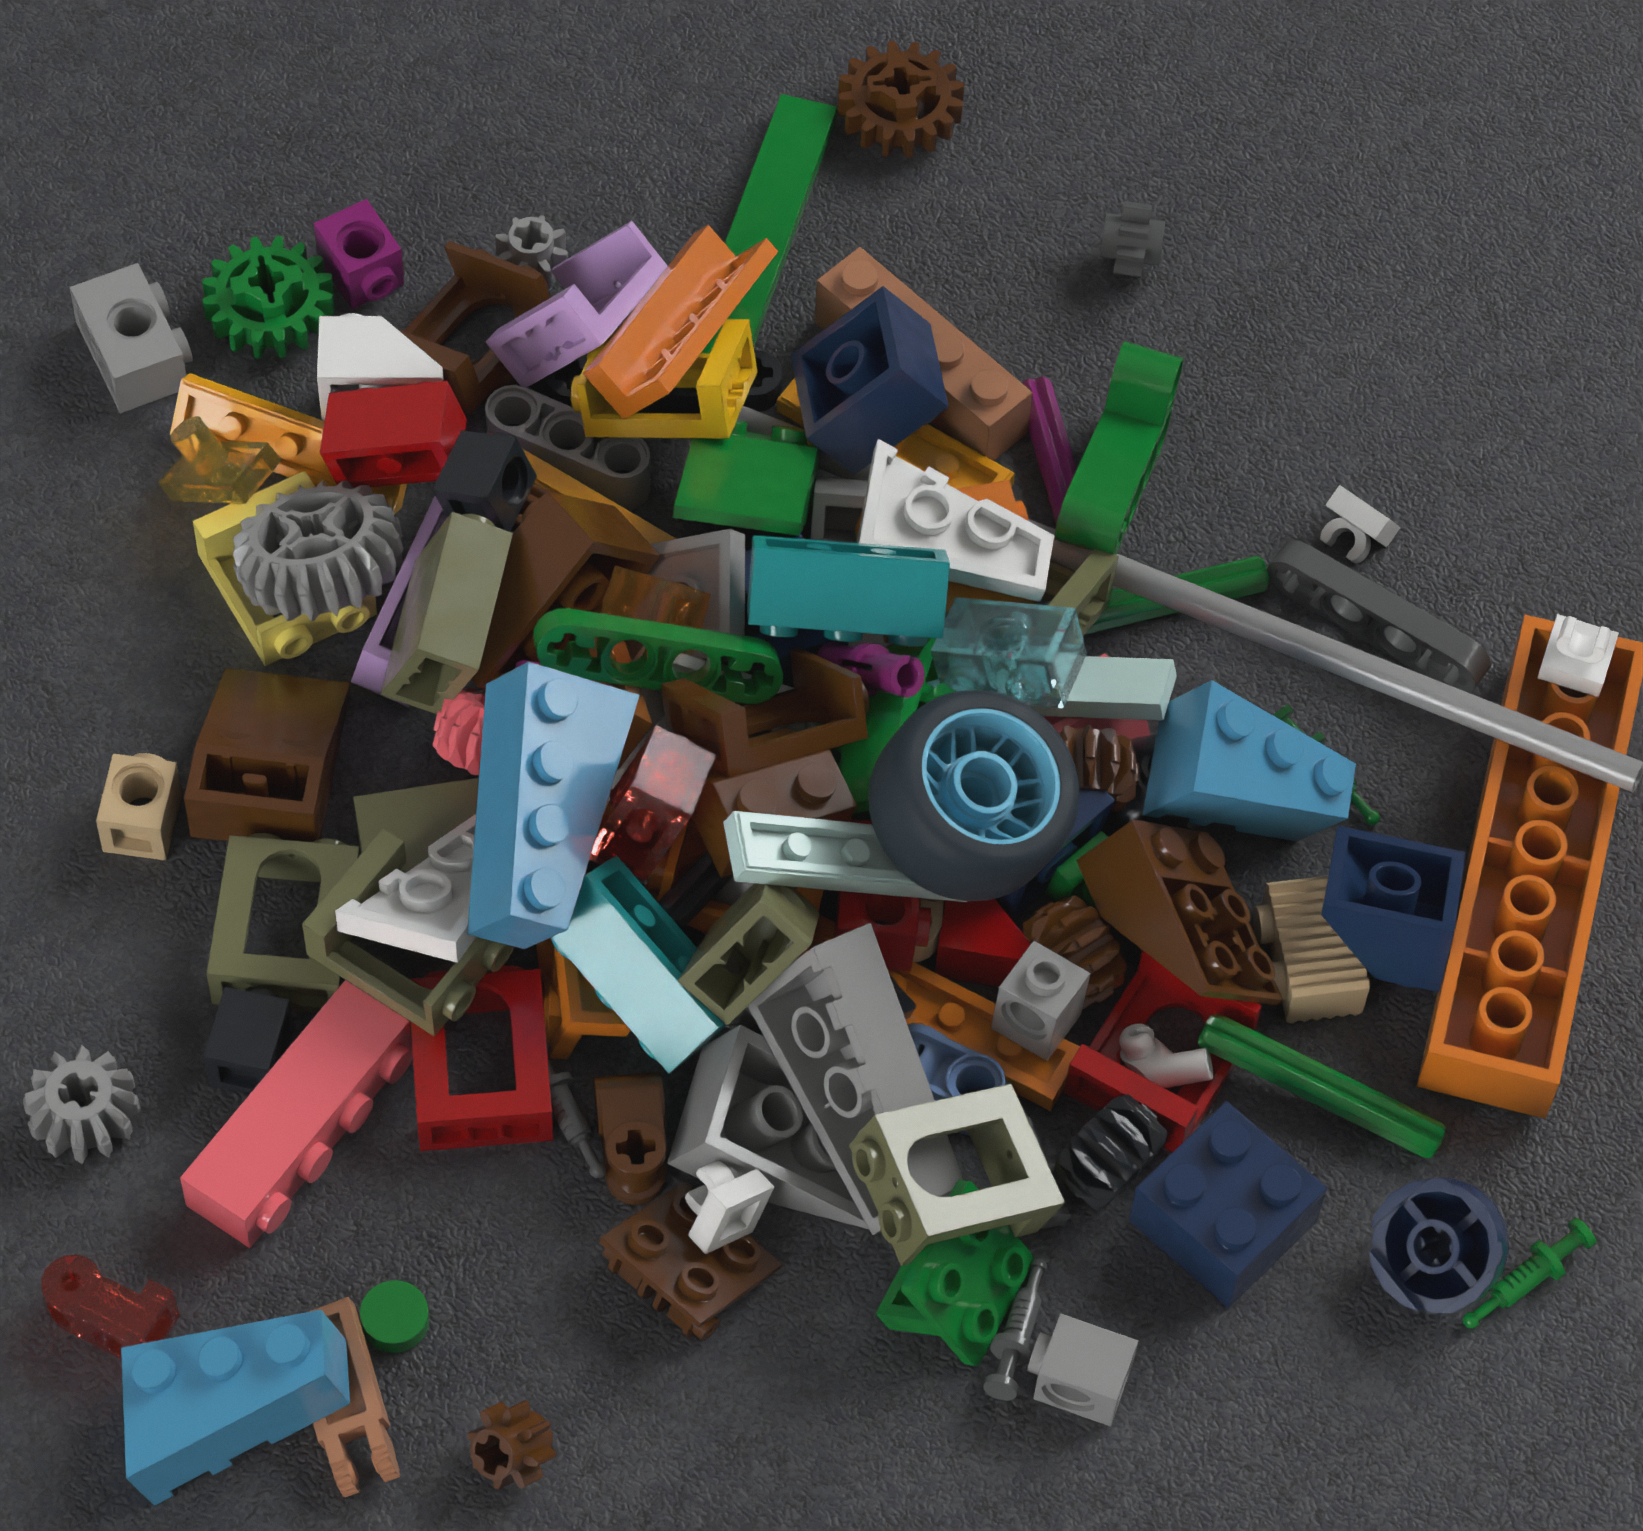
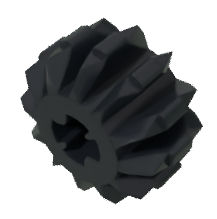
[1054,1094,1168,1209]

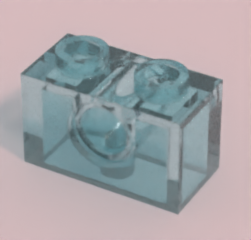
[931,597,1087,708]

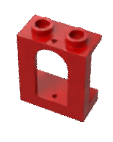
[1064,950,1262,1152]
[410,966,553,1151]

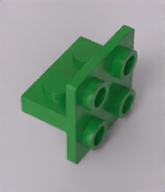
[875,1180,1033,1366]

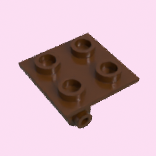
[599,1181,783,1341]

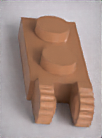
[309,1297,400,1498]

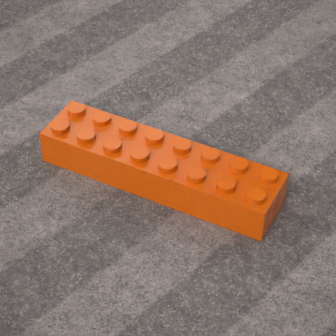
[1417,615,1643,1119]

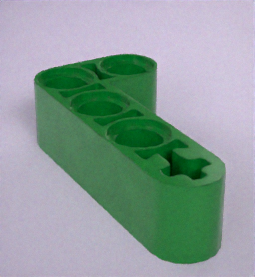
[1054,341,1184,555]

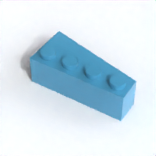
[467,662,640,949]

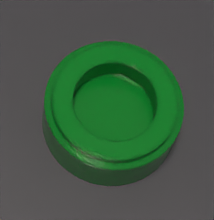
[360,1280,429,1353]

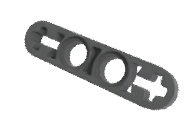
[1267,540,1491,693]

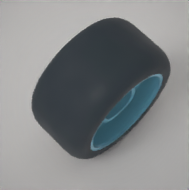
[868,690,1080,901]

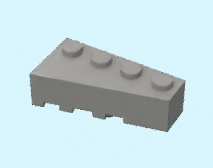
[748,923,963,1235]

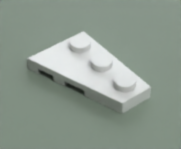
[857,439,1054,602]
[335,814,476,963]

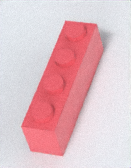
[180,980,413,1248]

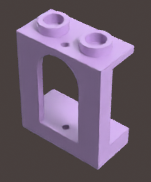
[486,221,667,388]

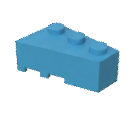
[1143,680,1356,842]
[121,1310,350,1506]

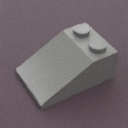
[667,1025,869,1229]

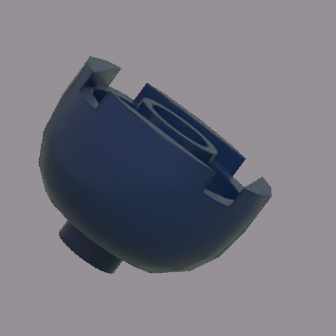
[1369,1177,1510,1314]

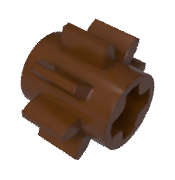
[467,1400,557,1490]

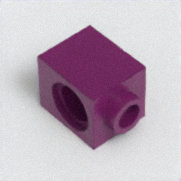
[314,199,404,309]

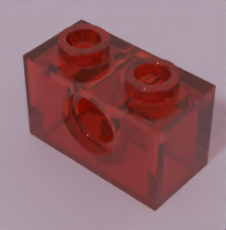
[591,725,716,881]

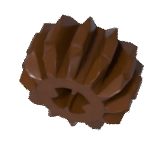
[1058,724,1139,812]
[1023,896,1126,1010]

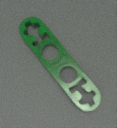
[533,608,783,704]

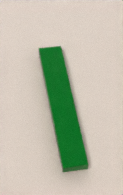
[701,94,837,353]

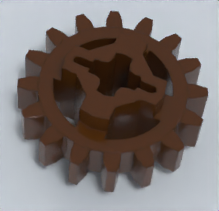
[837,40,964,158]

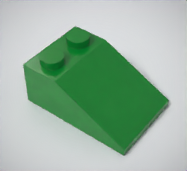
[673,419,821,536]

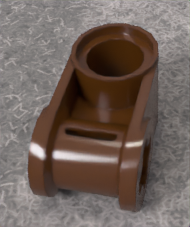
[593,1071,666,1205]

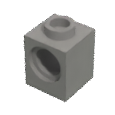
[991,941,1090,1061]
[1027,1313,1138,1427]

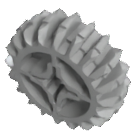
[233,480,403,621]

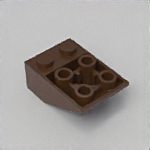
[184,668,351,842]
[1076,820,1283,1005]

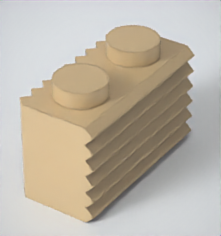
[1253,876,1370,1024]

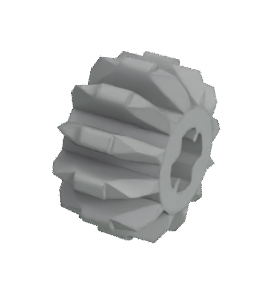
[23,1045,140,1164]

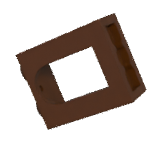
[398,241,551,414]
[661,647,870,777]

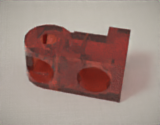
[41,1254,180,1360]

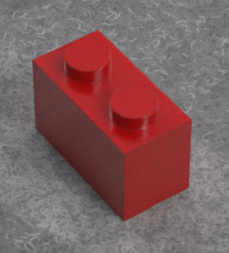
[320,381,467,488]

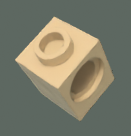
[96,753,182,861]

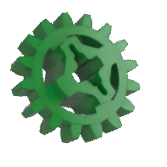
[202,236,334,359]

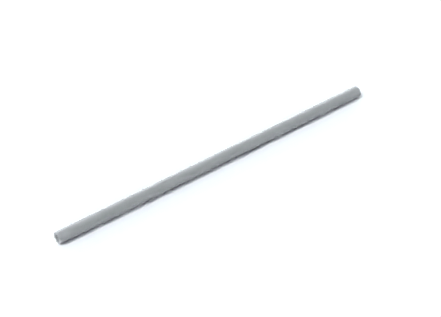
[738,406,1643,793]

